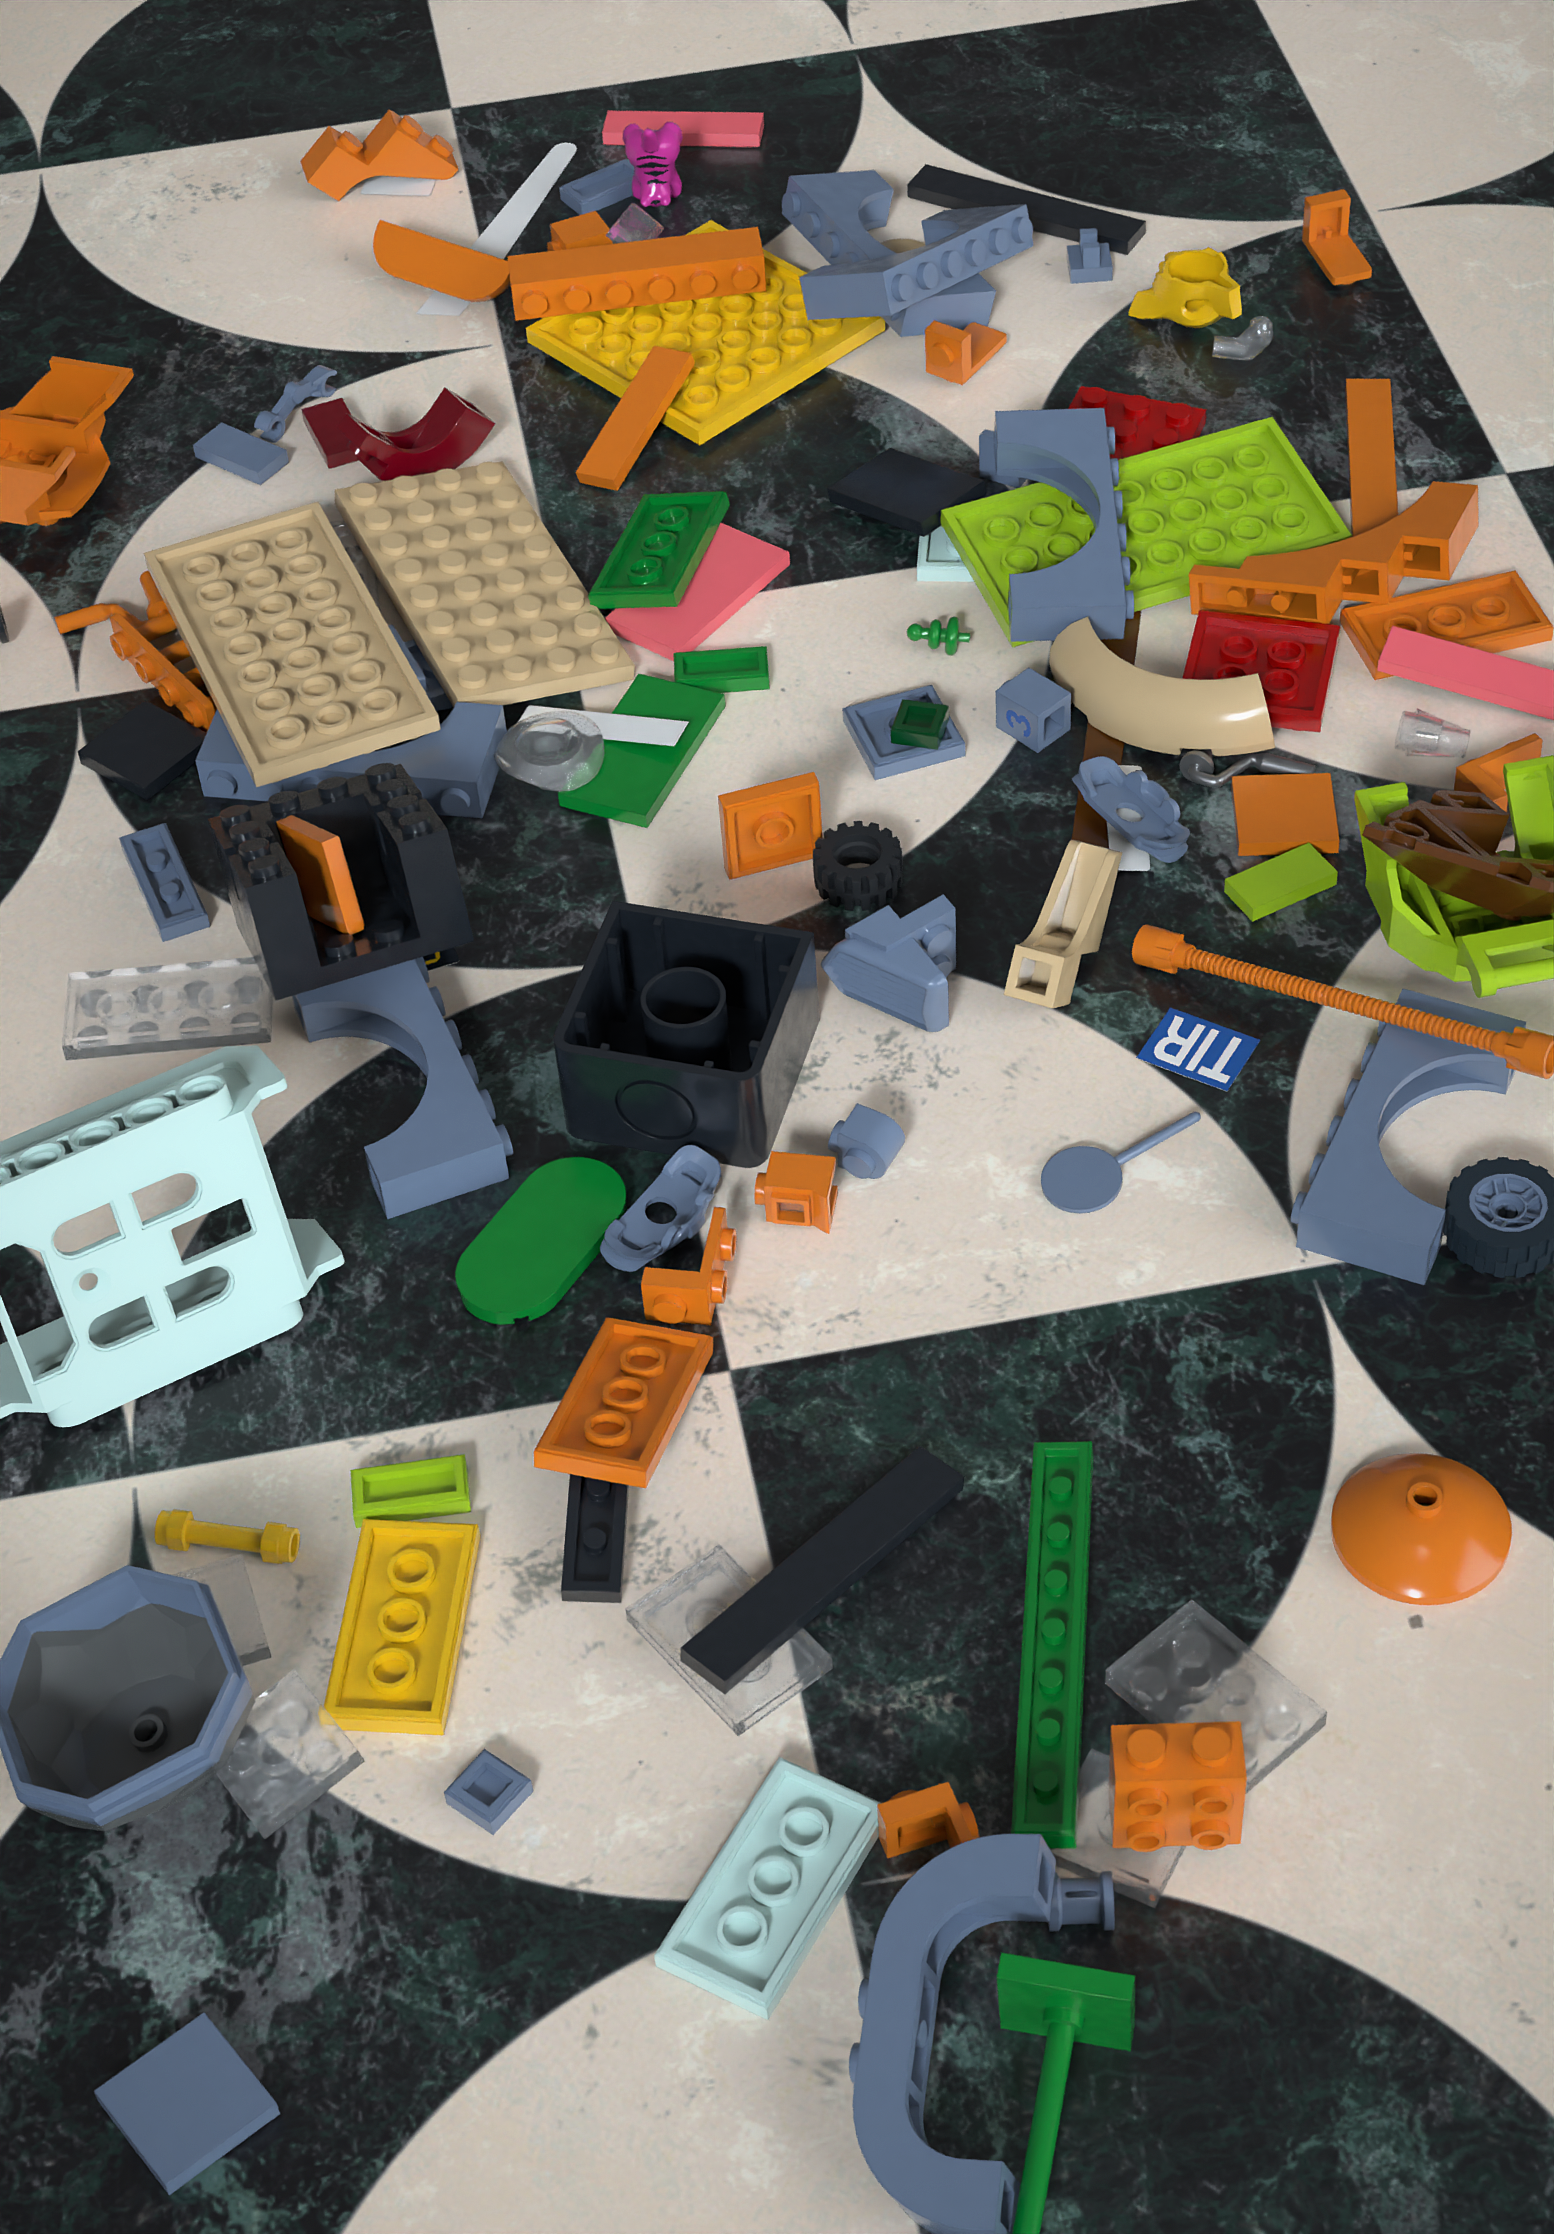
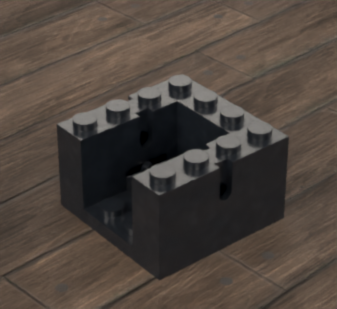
[208,763,474,1001]

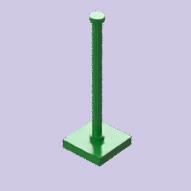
[997,1952,1135,2234]

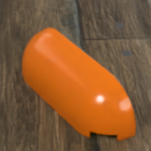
[373,220,511,302]

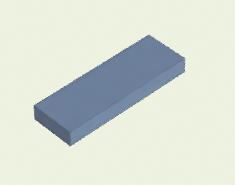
[119,823,210,942]

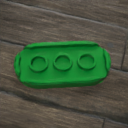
[455,1157,627,1325]

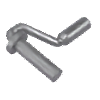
[1179,749,1316,788]

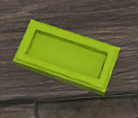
[1224,843,1338,922]
[350,1454,471,1528]

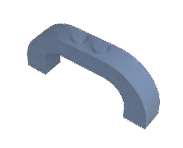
[849,1834,1056,2234]

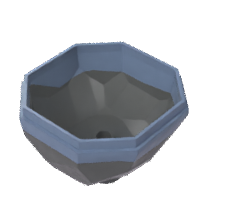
[0,1565,255,1831]

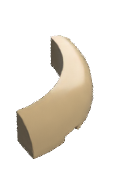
[1049,617,1275,756]

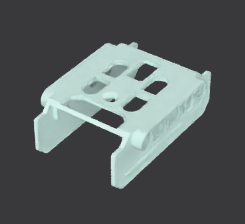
[0,1045,345,1427]

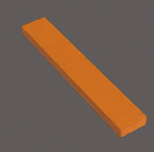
[1345,379,1398,537]

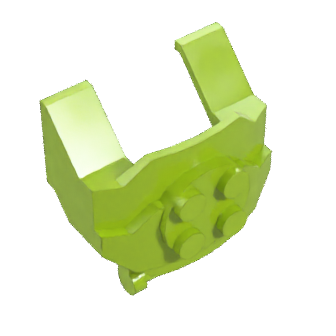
[1354,755,1554,998]

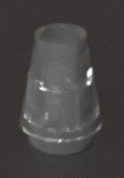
[1395,708,1471,758]

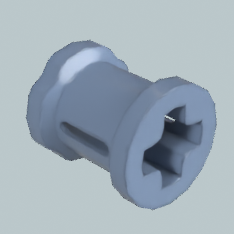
[1048,1871,1114,1932]

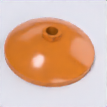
[1331,1453,1512,1605]

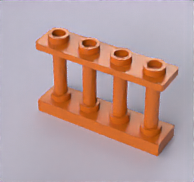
[110,612,217,733]

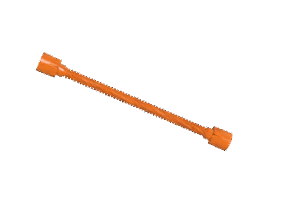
[1132,924,1554,1079]

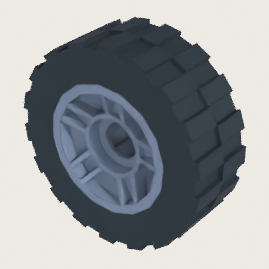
[1443,1157,1554,1278]

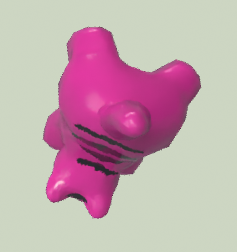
[623,122,683,207]

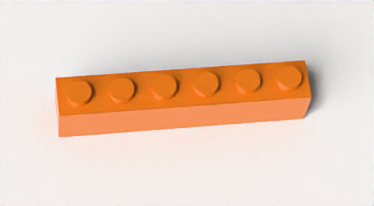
[507,227,766,321]

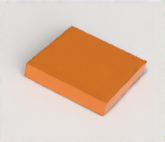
[718,772,823,880]
[1231,773,1340,856]
[276,815,365,935]

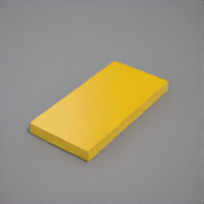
[321,1519,480,1735]

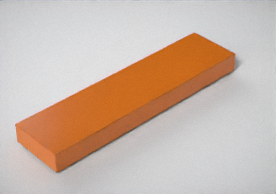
[576,346,695,491]

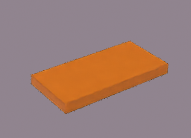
[1340,570,1554,680]
[534,1317,713,1488]

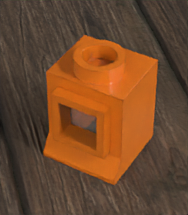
[754,1151,838,1234]

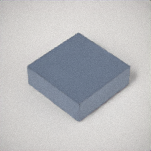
[444,1749,533,1835]

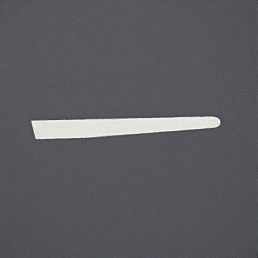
[416,143,577,316]

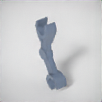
[254,365,337,443]

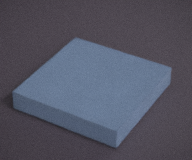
[842,685,966,780]
[94,2012,280,2195]

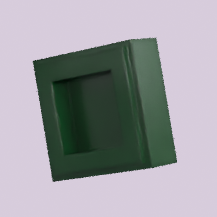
[890,699,949,750]

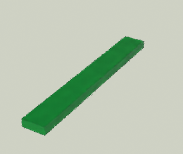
[1011,1441,1093,1849]

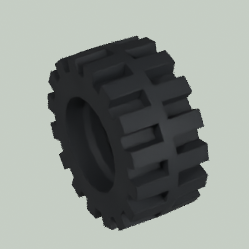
[813,821,903,911]

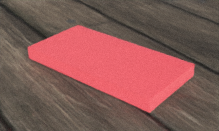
[605,523,790,661]

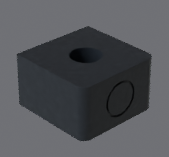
[553,901,820,1168]

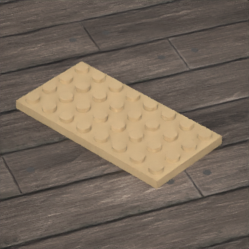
[335,461,635,707]
[144,502,441,788]

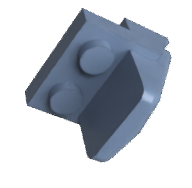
[821,894,956,1032]

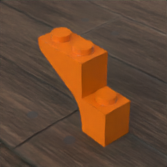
[300,109,459,201]

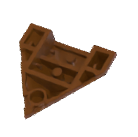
[1362,790,1554,921]

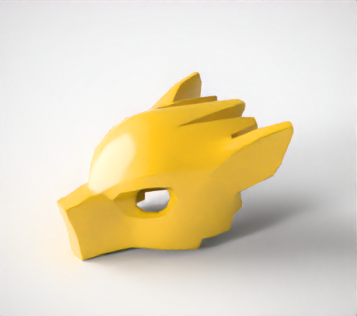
[1128,247,1242,328]

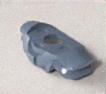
[1072,756,1190,863]
[600,1145,721,1272]

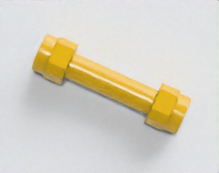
[154,1509,300,1564]

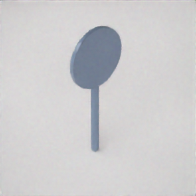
[1041,1112,1201,1214]

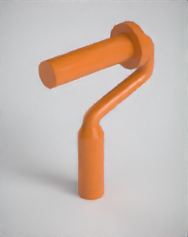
[54,571,169,634]

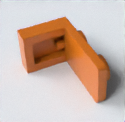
[1302,189,1372,285]
[925,320,1007,385]
[1454,733,1543,813]
[641,1207,736,1325]
[877,1781,979,1859]

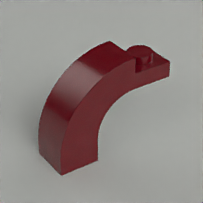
[337,387,496,481]

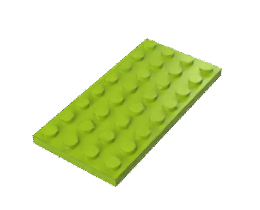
[941,417,1352,647]

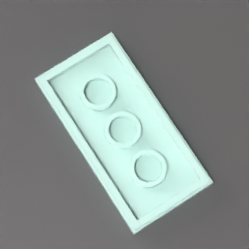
[654,1757,881,2020]

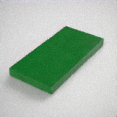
[588,491,730,609]
[558,673,725,828]

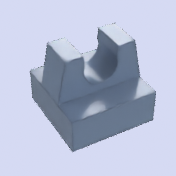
[1067,228,1113,284]

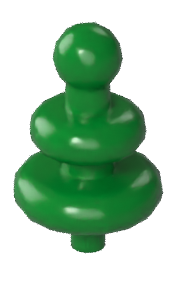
[906,616,970,656]

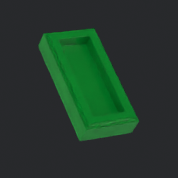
[673,646,770,693]

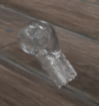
[1212,316,1274,361]

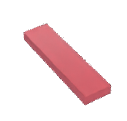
[602,111,764,147]
[1377,626,1554,720]

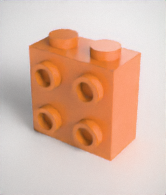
[1108,1721,1247,1852]

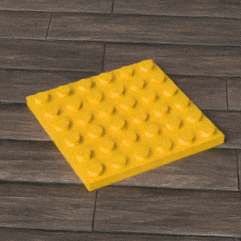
[526,220,885,446]

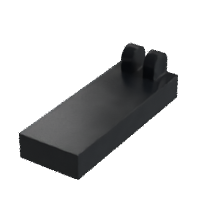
[561,1474,629,1603]

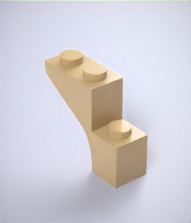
[1004,840,1122,1009]

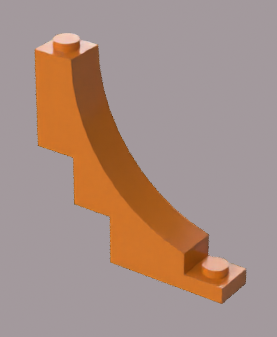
[1189,481,1479,624]

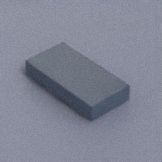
[559,159,634,215]
[193,423,289,485]

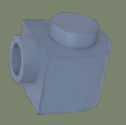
[828,1103,905,1179]

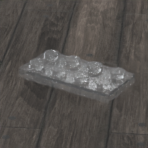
[62,957,273,1060]

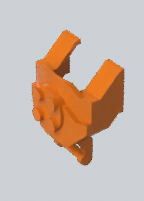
[0,356,134,526]

